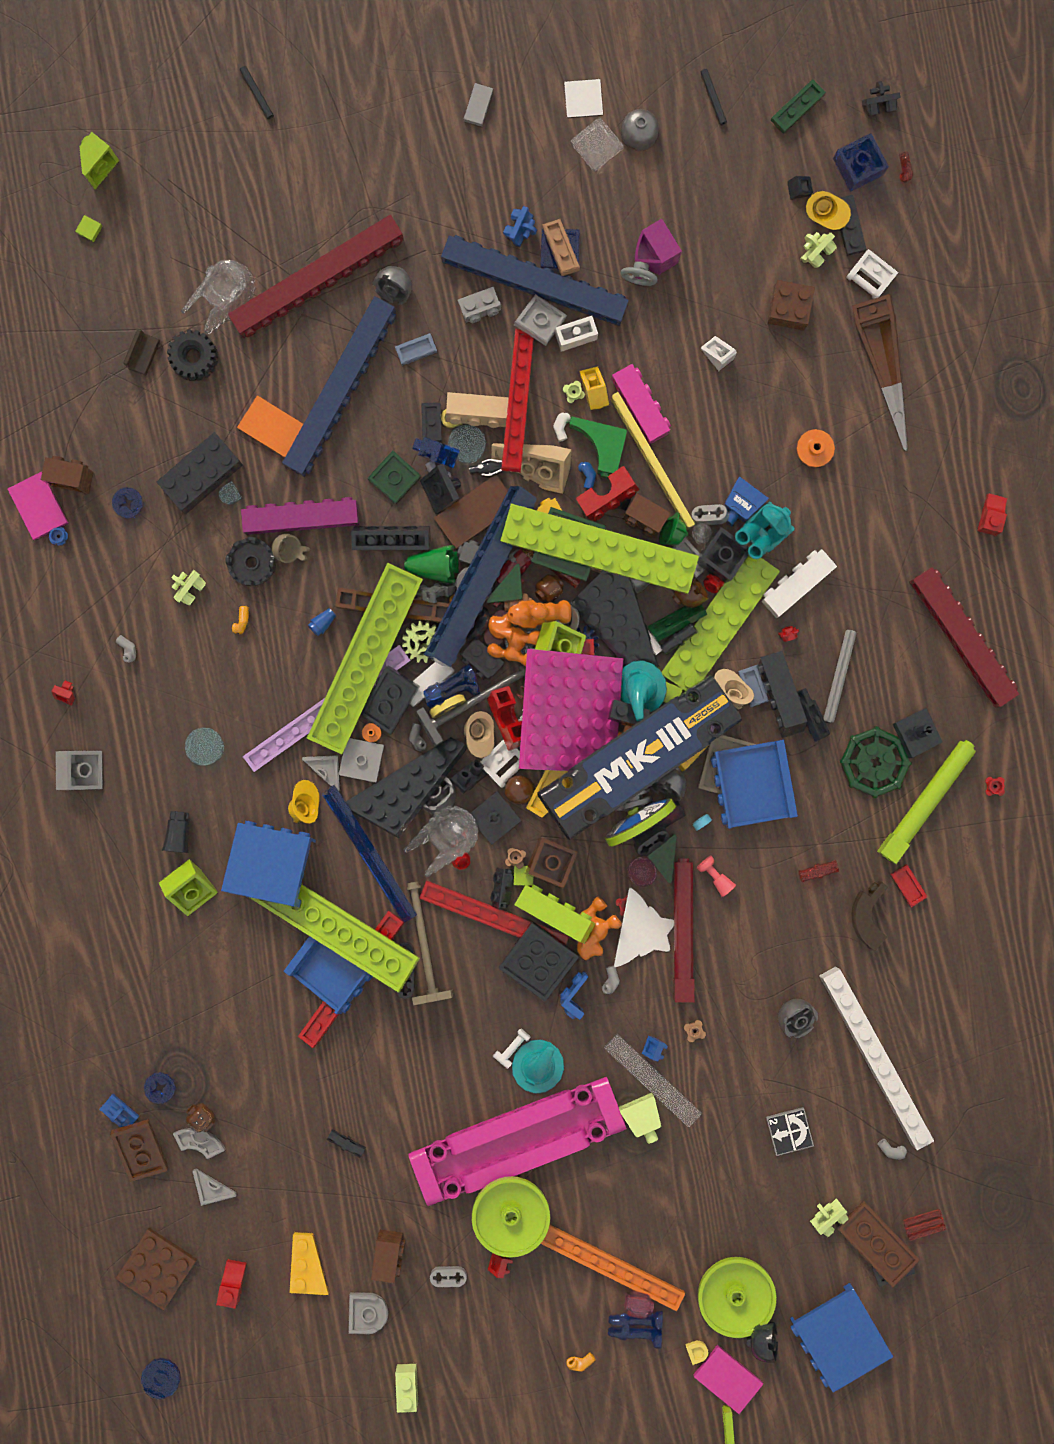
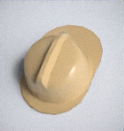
[714,669,754,710]
[464,711,494,758]

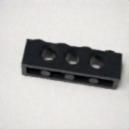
[351,526,431,550]

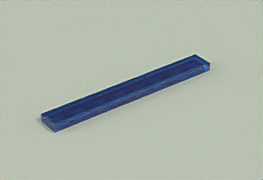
[322,785,417,922]

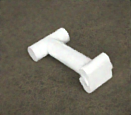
[493,1029,530,1069]

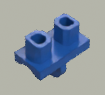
[503,206,537,247]
[99,1094,139,1127]

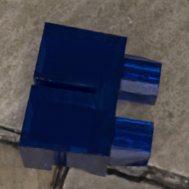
[413,437,460,468]

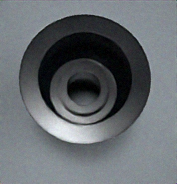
[161,811,189,853]

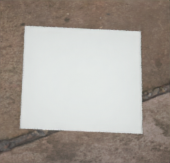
[565,79,603,117]

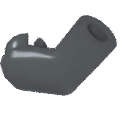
[409,723,427,751]

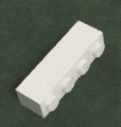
[761,549,837,618]

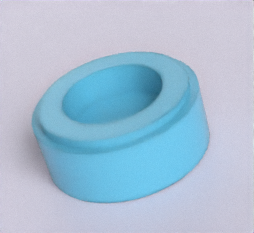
[693,814,712,831]

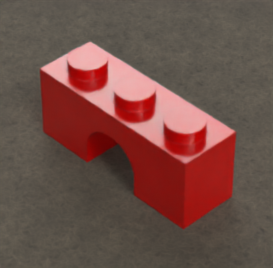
[576,466,640,521]
[487,686,522,751]

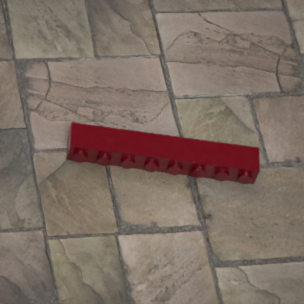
[909,567,1019,708]

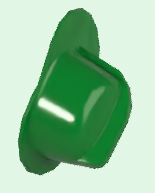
[659,512,688,546]

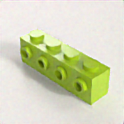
[515,884,596,944]

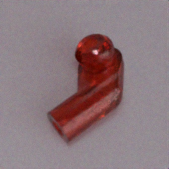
[899,151,913,182]

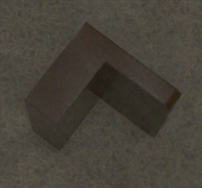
[123,328,160,376]

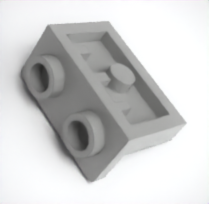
[458,287,501,323]

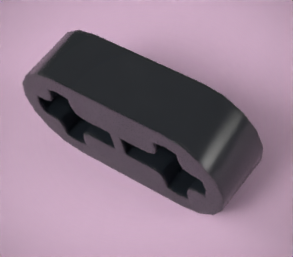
[634,826,669,856]

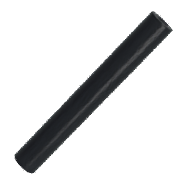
[240,66,274,119]
[700,69,727,125]

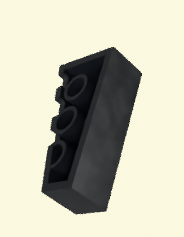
[757,651,807,738]

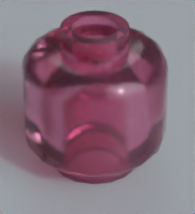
[624,1291,654,1319]

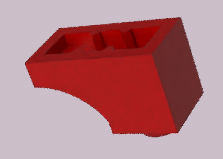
[977,493,1007,536]
[216,1259,247,1309]

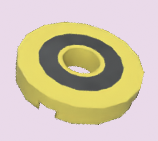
[429,694,466,719]

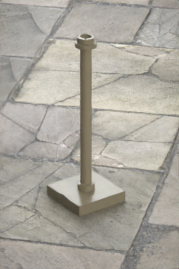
[407,882,454,1005]

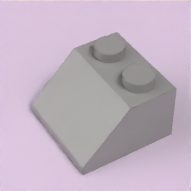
[56,751,102,790]

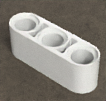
[410,662,455,707]

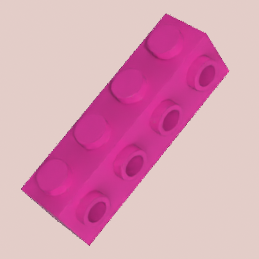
[611,364,671,445]

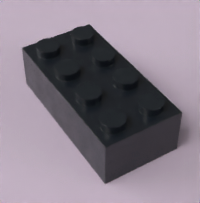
[156,432,243,514]

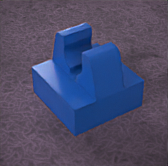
[642,1035,668,1061]

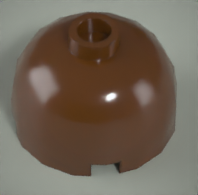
[672,578,709,608]

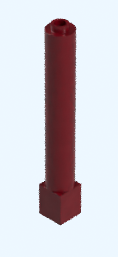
[673,858,694,1002]

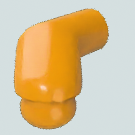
[232,606,249,634]
[566,1352,596,1372]

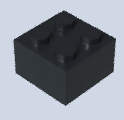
[697,527,749,583]

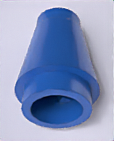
[308,608,336,636]

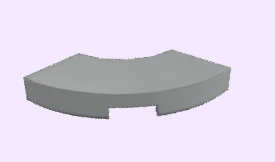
[173,1128,226,1159]

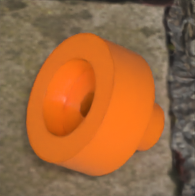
[362,723,382,742]

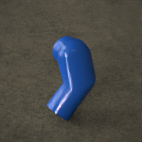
[578,462,596,489]

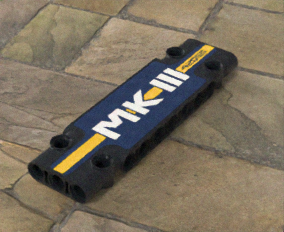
[537,675,742,840]

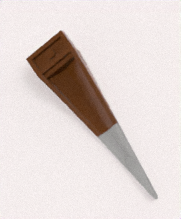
[852,294,908,451]

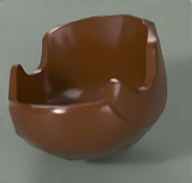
[505,775,535,805]

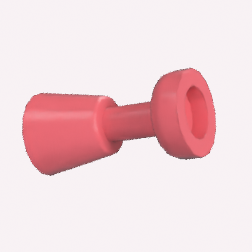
[697,855,736,897]

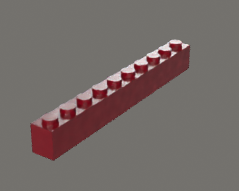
[228,214,404,338]

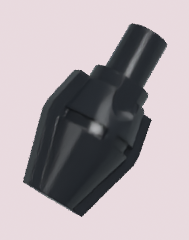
[469,459,503,477]

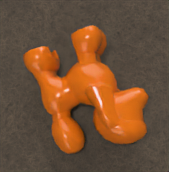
[507,600,572,629]
[487,614,540,666]
[577,896,622,961]

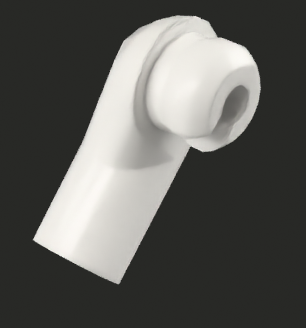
[553,413,571,442]

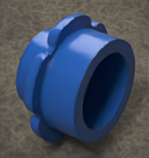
[49,527,68,546]

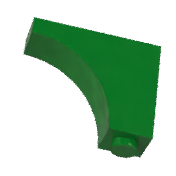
[569,416,627,479]

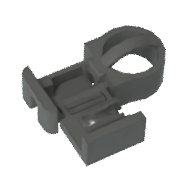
[414,581,457,603]

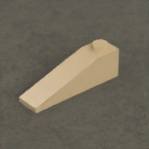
[491,443,571,494]

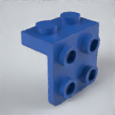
[560,971,588,1020]

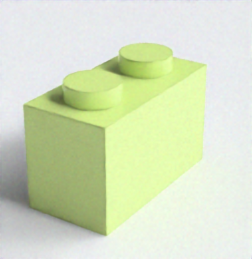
[395,1364,418,1413]

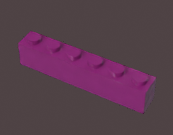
[241,497,360,535]

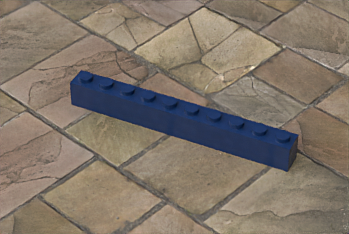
[441,235,629,326]
[282,296,397,477]
[424,486,537,668]

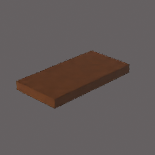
[434,475,508,549]
[836,1201,920,1288]

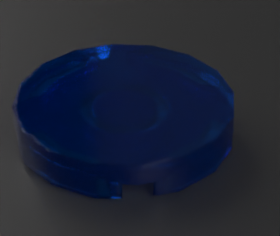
[141,1358,181,1400]

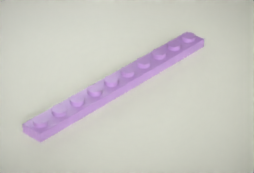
[243,645,411,772]

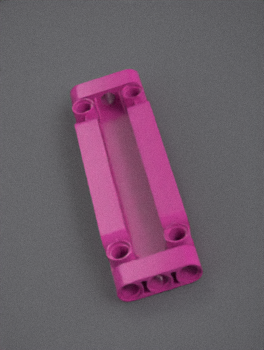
[408,1077,627,1206]

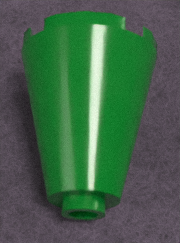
[404,545,459,584]

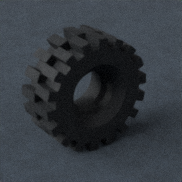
[167,329,218,381]

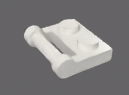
[846,249,898,299]
[480,740,520,788]

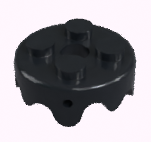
[225,537,276,586]

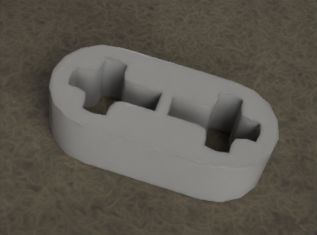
[692,505,729,525]
[430,1266,467,1287]

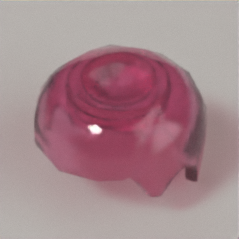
[628,857,657,887]

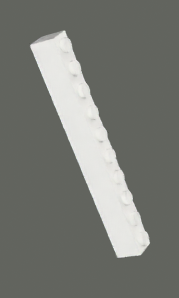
[819,967,934,1150]

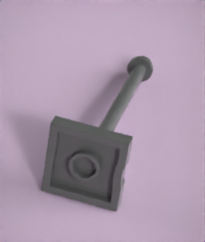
[415,666,526,747]

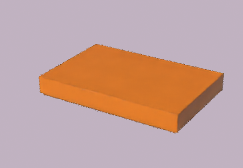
[237,395,303,458]

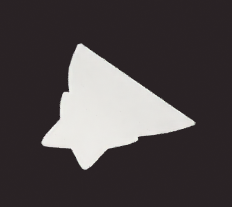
[614,888,674,967]

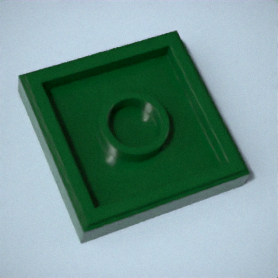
[367,451,421,504]

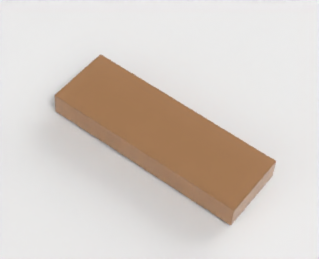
[542,219,580,276]

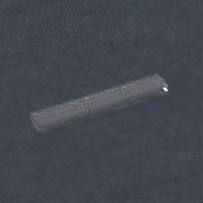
[604,1034,702,1127]

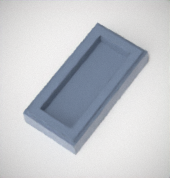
[395,333,437,366]
[738,665,769,707]

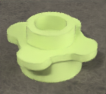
[563,381,585,403]

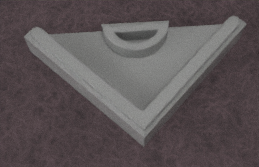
[302,756,340,791]
[193,1169,237,1206]

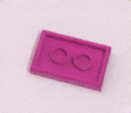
[8,472,69,540]
[693,1345,763,1414]

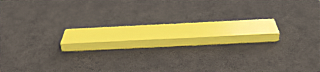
[611,392,695,530]

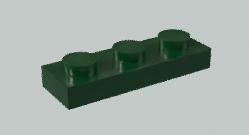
[771,79,826,134]
[647,604,707,642]

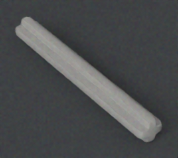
[824,630,856,723]

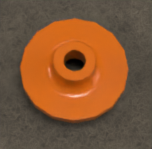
[796,429,835,468]

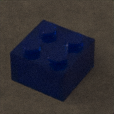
[833,133,889,192]

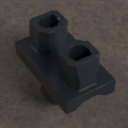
[861,81,901,116]
[450,759,487,794]

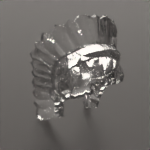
[181,260,256,335]
[403,806,479,877]

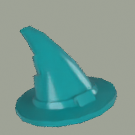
[620,661,667,721]
[512,1039,564,1093]

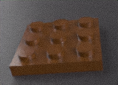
[115,1228,197,1310]

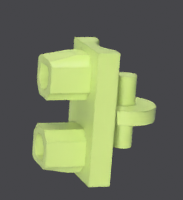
[800,232,837,268]
[171,570,206,605]
[810,1199,848,1237]

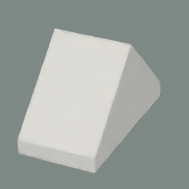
[701,336,737,371]

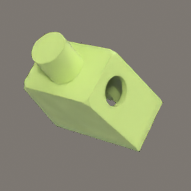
[619,1093,661,1144]

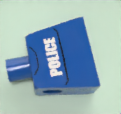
[723,477,769,526]

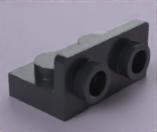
[461,638,504,680]

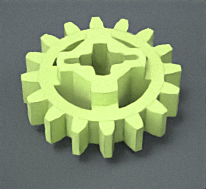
[402,621,436,663]

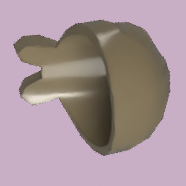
[272,534,310,563]

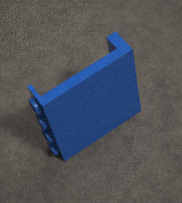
[711,740,798,829]
[221,821,316,908]
[284,936,373,1014]
[790,1283,893,1392]

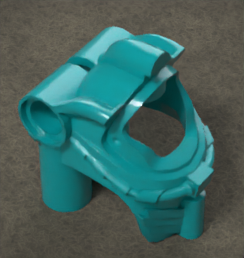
[735,502,794,559]

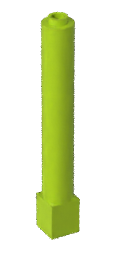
[877,740,976,864]

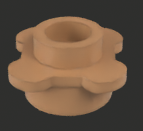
[505,848,526,869]
[684,1020,706,1042]

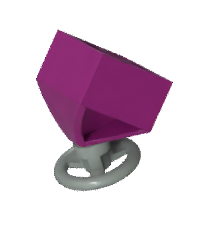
[620,219,682,286]

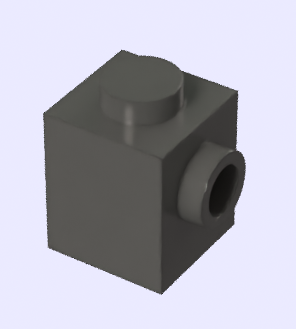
[457,540,480,566]

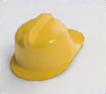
[806,191,851,230]
[288,780,319,824]

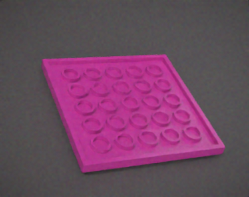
[519,649,623,771]

